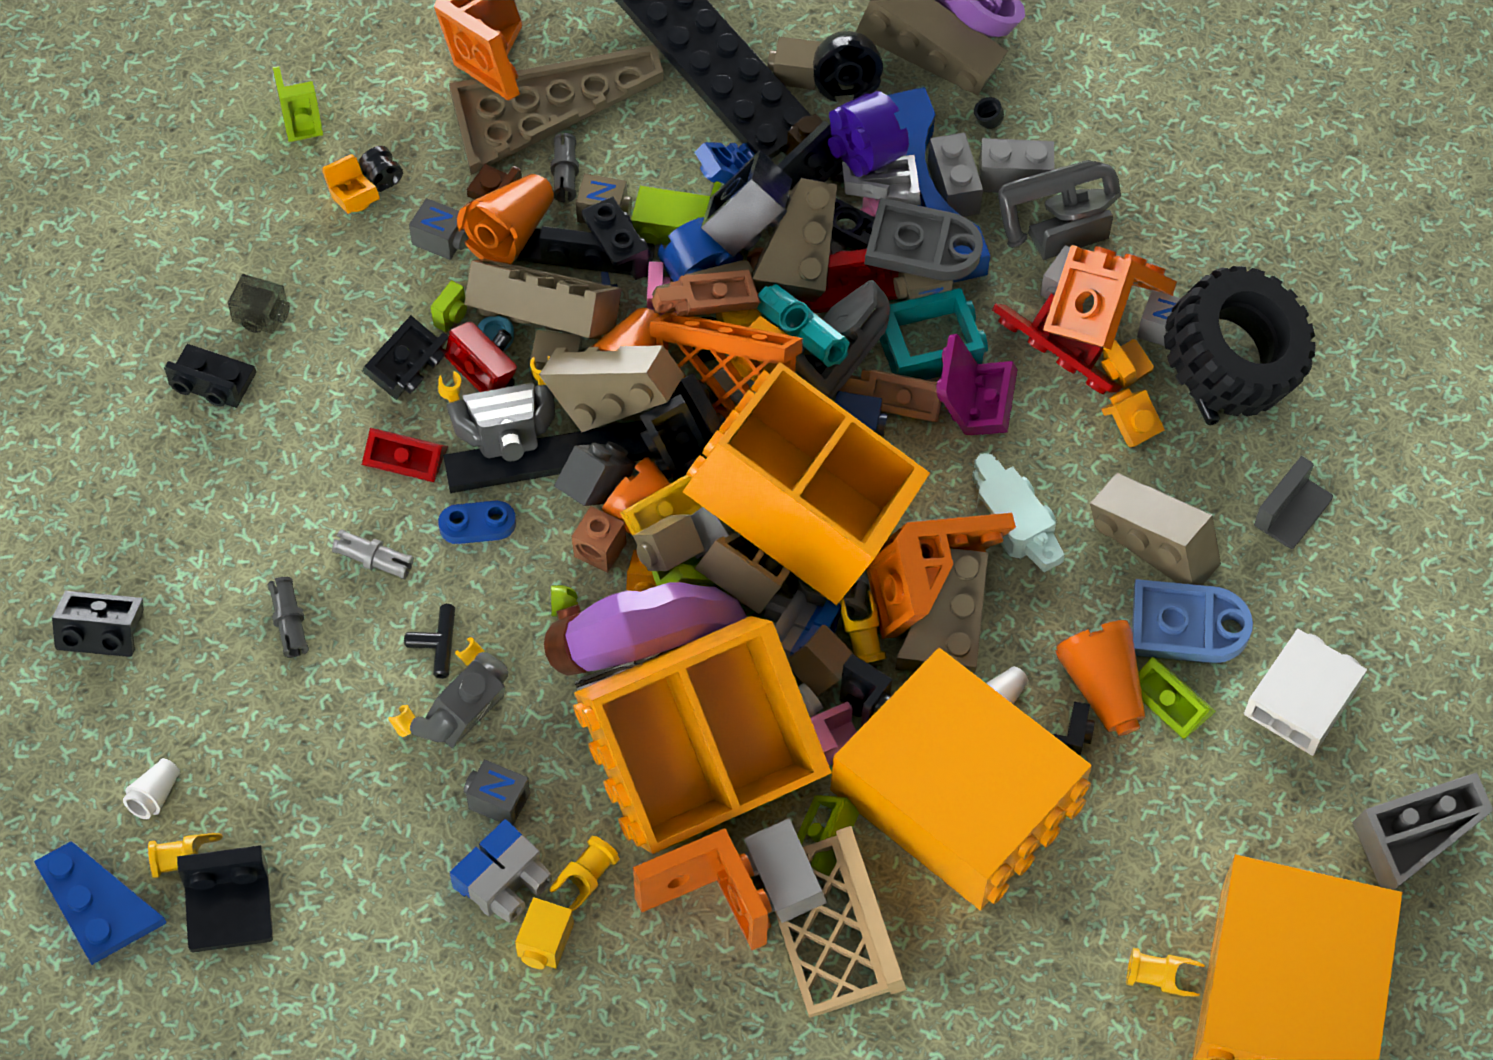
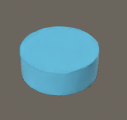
[477,315,514,350]

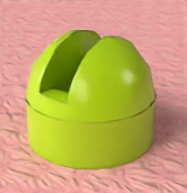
[551,585,578,617]

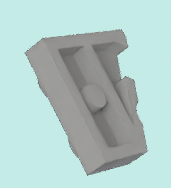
[842,155,921,205]

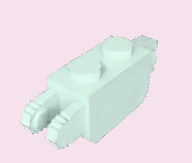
[972,452,1065,572]

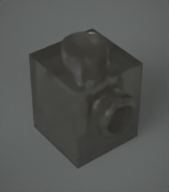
[227,274,290,334]

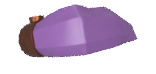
[544,582,747,676]

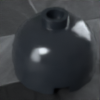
[813,31,883,102]

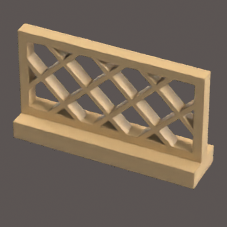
[775,826,907,1018]

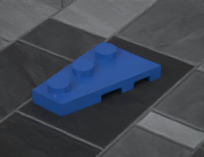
[694,142,755,184]

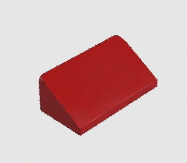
[444,321,517,392]
[361,428,448,482]

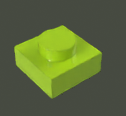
[430,280,467,332]

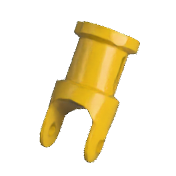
[840,591,887,663]
[148,833,223,878]
[549,836,620,911]
[1126,947,1205,997]

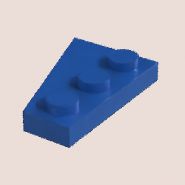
[34,841,167,965]

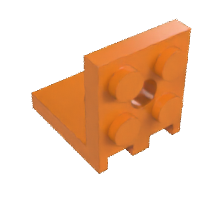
[1043,245,1177,350]
[633,828,772,950]

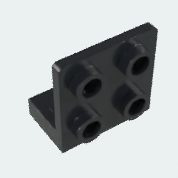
[177,845,273,953]

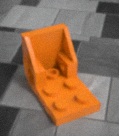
[434,0,523,101]
[866,513,1016,639]

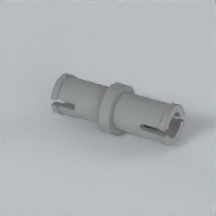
[332,529,414,580]

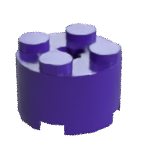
[828,91,909,177]

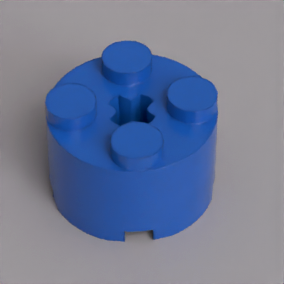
[658,217,743,282]

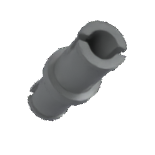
[550,133,579,203]
[268,577,309,658]

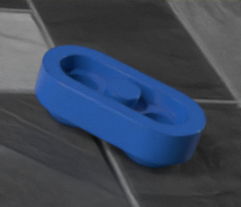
[438,500,516,544]

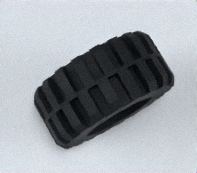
[1164,266,1316,416]

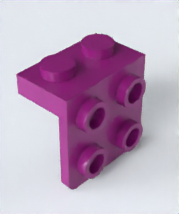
[936,334,1018,436]

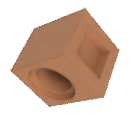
[571,506,627,573]

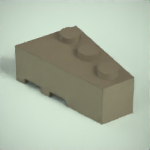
[694,531,790,614]

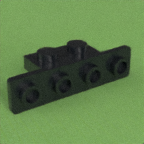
[516,226,655,277]

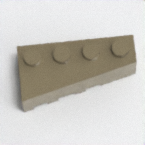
[856,0,1008,96]
[464,259,622,339]

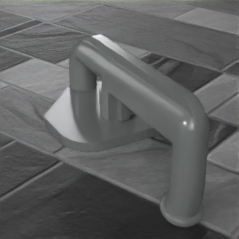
[998,160,1121,248]
[795,280,890,398]

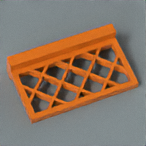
[650,312,803,419]

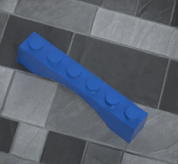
[887,87,990,283]

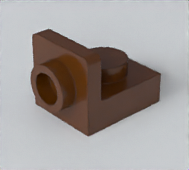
[467,164,522,200]

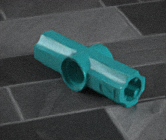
[757,284,850,367]

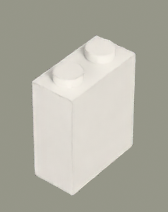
[1244,628,1367,756]

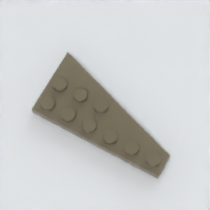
[449,45,664,175]

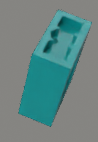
[879,288,988,380]

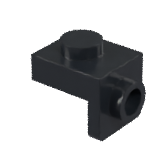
[1051,701,1095,756]

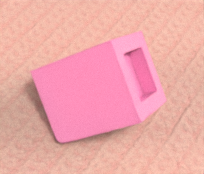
[810,702,857,766]

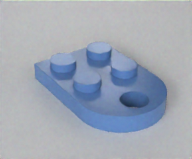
[1132,579,1253,663]

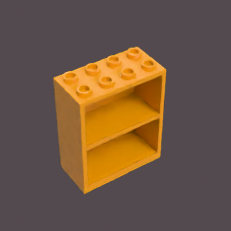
[683,362,930,605]
[573,616,832,854]
[830,647,1092,911]
[1192,854,1403,1060]

